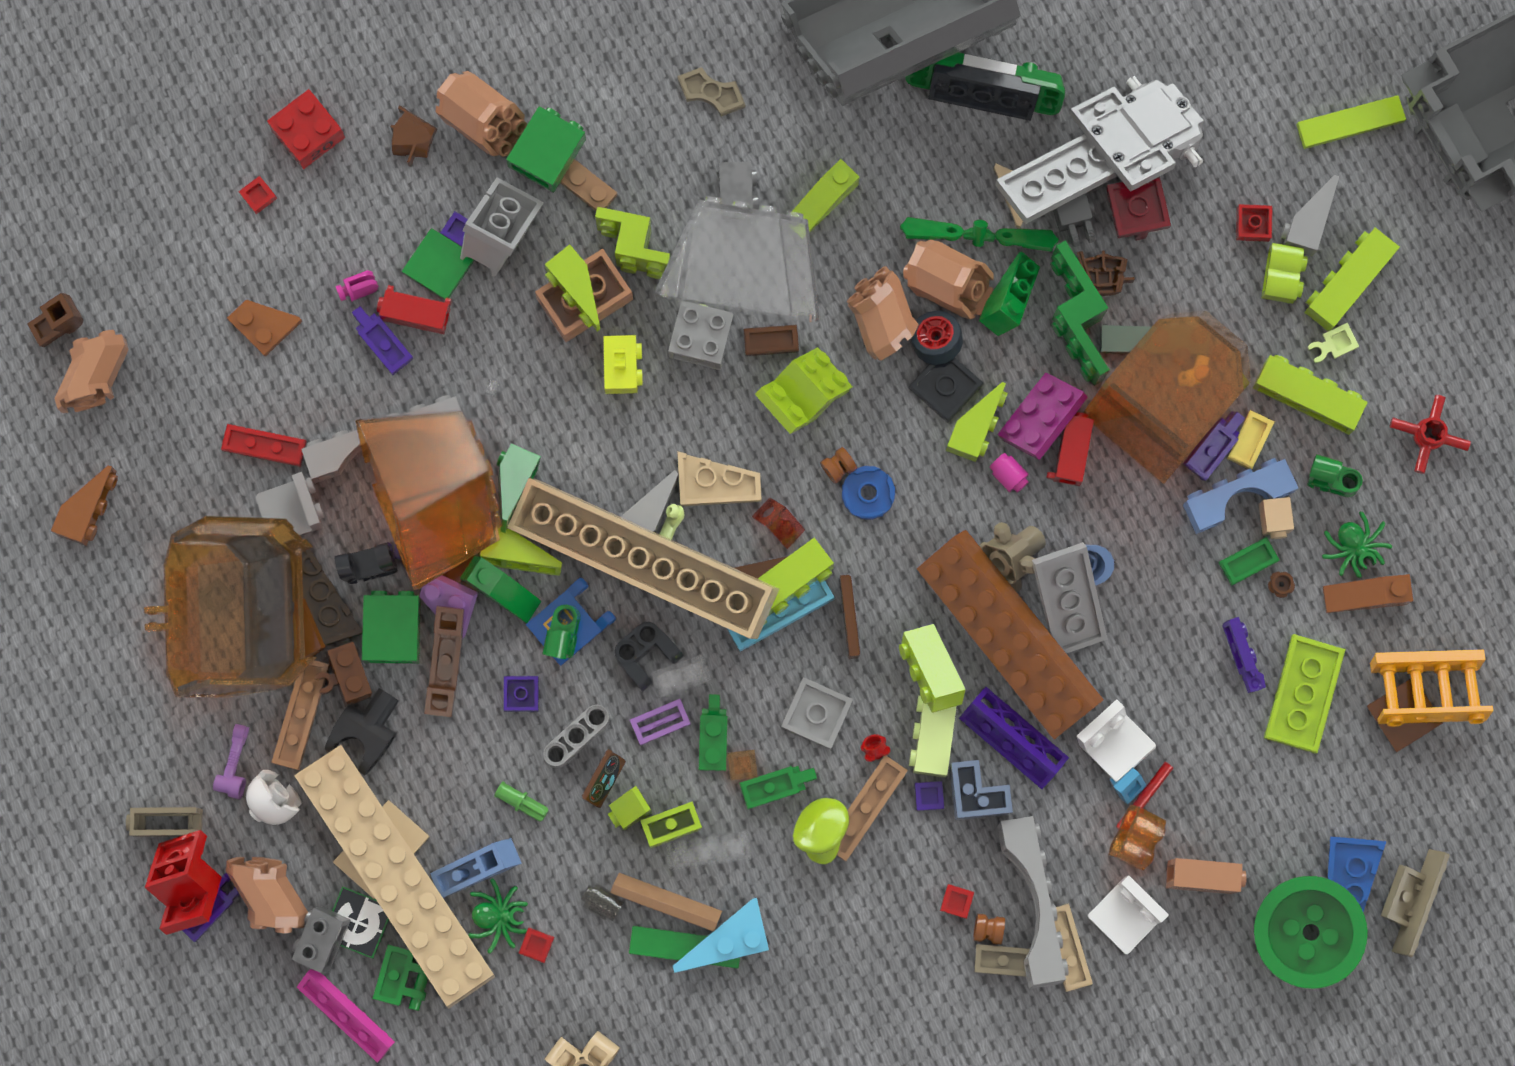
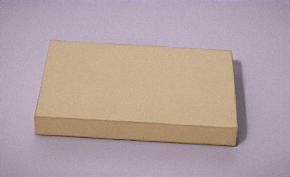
[333,800,430,899]

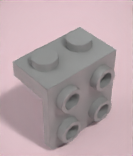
[256,472,325,544]

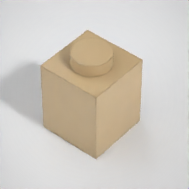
[1259,497,1294,539]

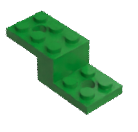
[1050,240,1110,386]

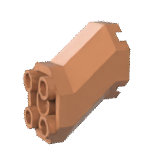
[435,71,527,157]
[903,240,994,319]
[847,266,919,361]
[55,330,129,413]
[226,857,308,933]

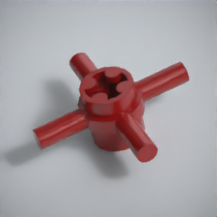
[1389,395,1471,474]

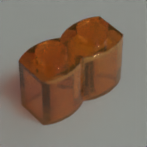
[1108,805,1166,871]

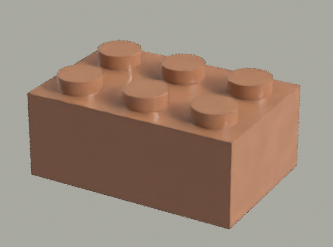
[535,249,633,342]

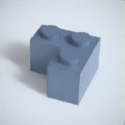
[949,760,1013,820]

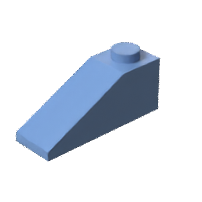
[430,838,522,898]

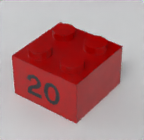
[267,89,345,170]

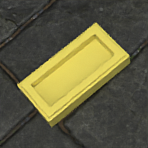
[1227,410,1274,470]

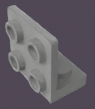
[668,301,733,371]

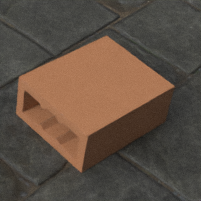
[1166,858,1246,894]

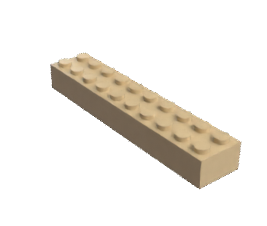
[507,478,779,639]
[294,745,495,1009]

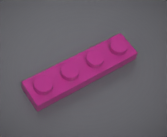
[297,969,395,1063]

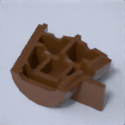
[390,105,437,167]
[1077,250,1135,296]

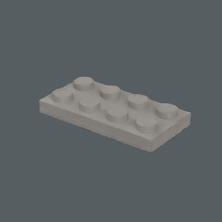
[1032,542,1107,654]

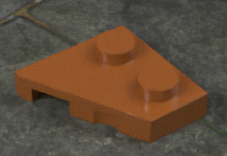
[227,300,302,357]

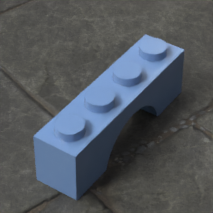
[1183,458,1298,534]

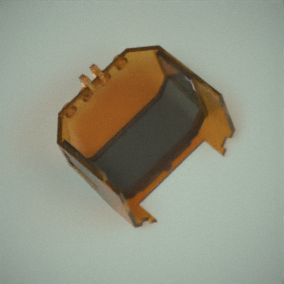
[144,516,317,698]

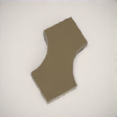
[677,67,746,116]

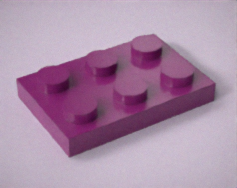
[997,372,1088,460]

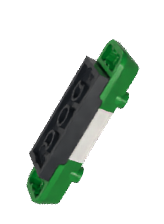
[905,51,1066,121]

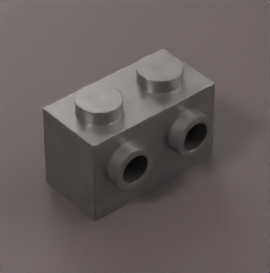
[292,906,351,973]

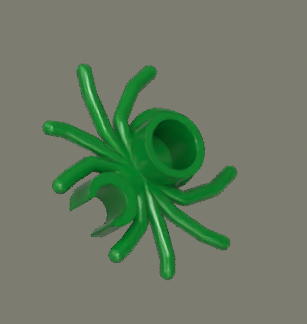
[1322,511,1392,578]
[468,878,528,954]

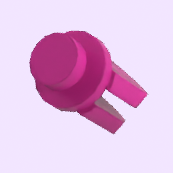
[335,270,379,302]

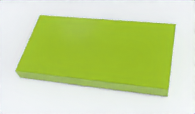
[1264,634,1346,754]

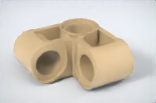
[545,1031,620,1066]

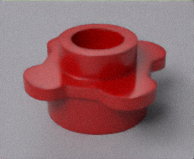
[860,734,891,762]

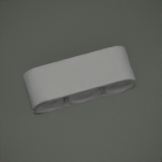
[543,705,610,768]

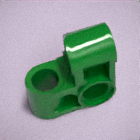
[1307,454,1363,497]
[542,605,581,659]

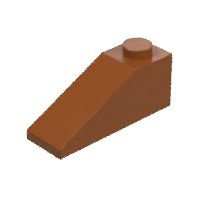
[1323,574,1413,613]

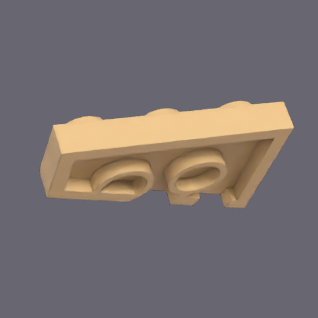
[677,451,762,506]

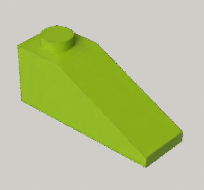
[784,159,860,240]
[480,524,562,576]

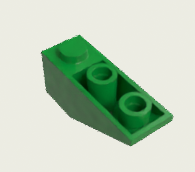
[979,251,1040,336]

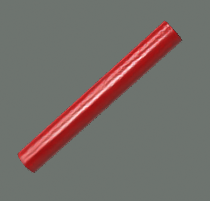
[1116,762,1173,833]

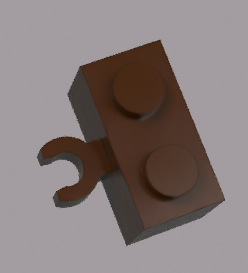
[315,642,372,707]

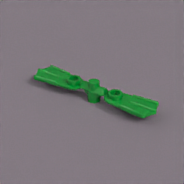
[900,217,1059,252]

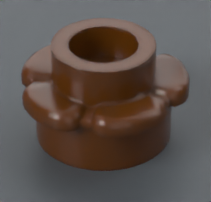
[1268,572,1295,598]

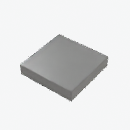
[781,677,853,750]

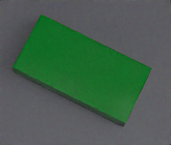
[1218,537,1280,586]

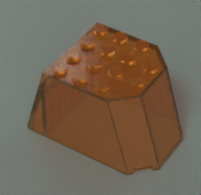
[1083,311,1251,484]
[355,410,502,590]

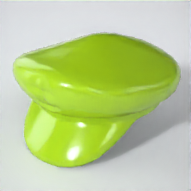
[793,798,849,864]

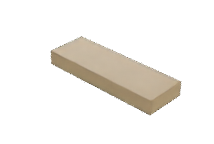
[1054,904,1093,992]

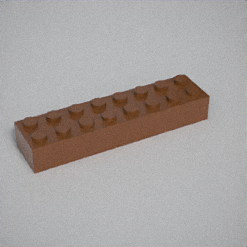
[917,530,1104,739]

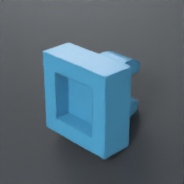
[1110,768,1147,805]

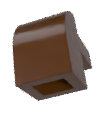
[27,293,84,347]

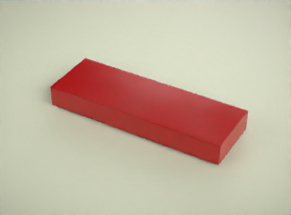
[221,424,307,467]

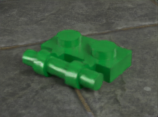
[373,945,428,1011]

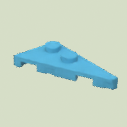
[673,898,769,973]

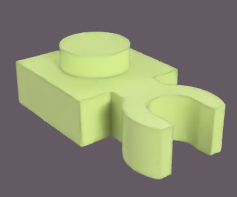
[1307,323,1359,363]

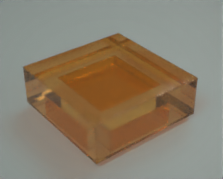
[727,750,758,781]

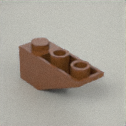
[51,465,118,546]

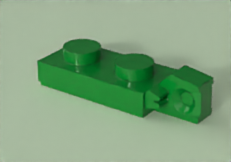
[699,694,728,771]
[739,766,817,810]

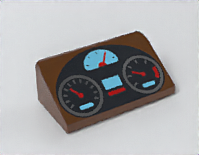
[582,749,626,808]

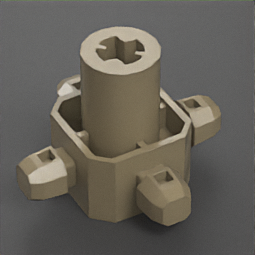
[979,522,1046,592]

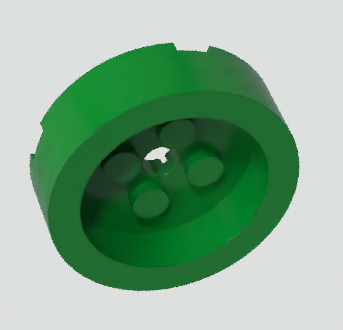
[1254,876,1368,989]

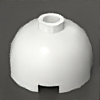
[246,770,302,825]

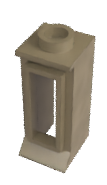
[126,807,203,837]

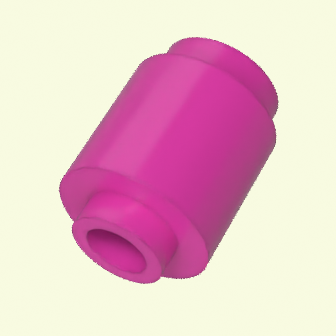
[989,453,1029,493]

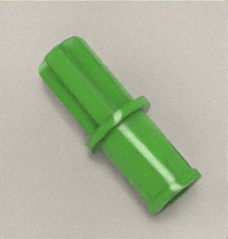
[494,781,548,822]

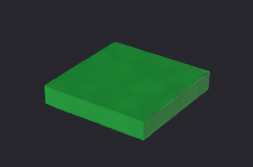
[402,228,475,300]

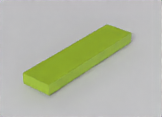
[1296,95,1406,149]

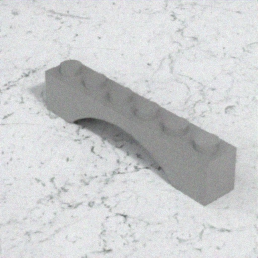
[301,395,468,484]
[997,816,1069,989]

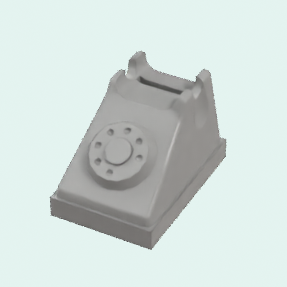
[460,177,544,277]

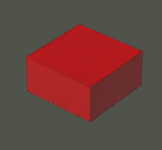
[1236,204,1272,242]

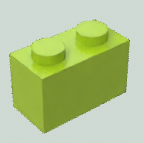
[641,801,702,848]

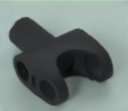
[325,688,399,775]

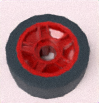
[911,310,963,365]

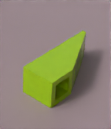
[544,244,600,332]
[946,382,1008,462]

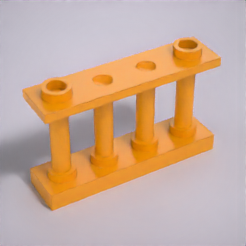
[1370,650,1493,727]

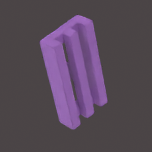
[630,699,691,746]

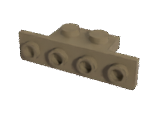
[1381,849,1450,957]

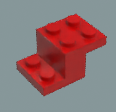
[145,830,222,935]

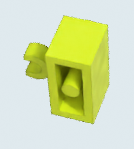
[603,335,643,394]

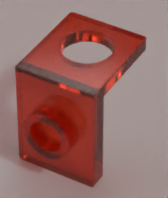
[752,498,805,549]

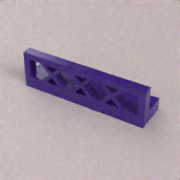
[959,687,1069,789]

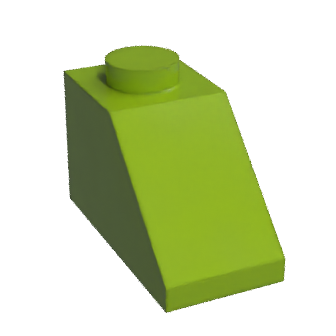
[608,786,652,830]

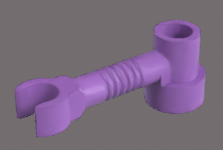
[213,724,249,800]

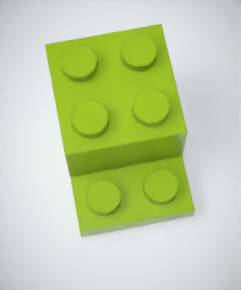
[595,207,671,279]
[755,347,853,434]

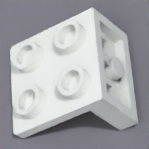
[1077,699,1156,782]
[1088,875,1169,954]

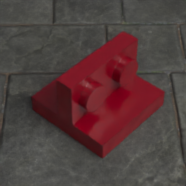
[1106,176,1171,241]

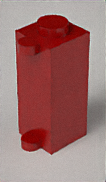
[377,285,452,335]
[1047,412,1094,486]

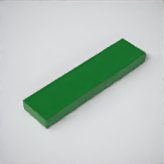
[629,926,740,969]

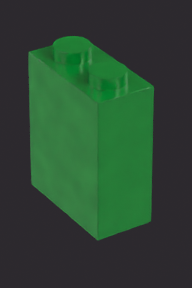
[506,106,586,193]
[362,591,421,664]

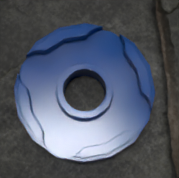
[842,466,895,520]

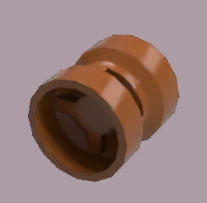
[820,447,857,484]
[973,913,1005,945]

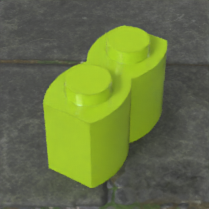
[1261,243,1308,304]

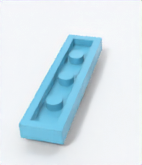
[727,580,835,652]

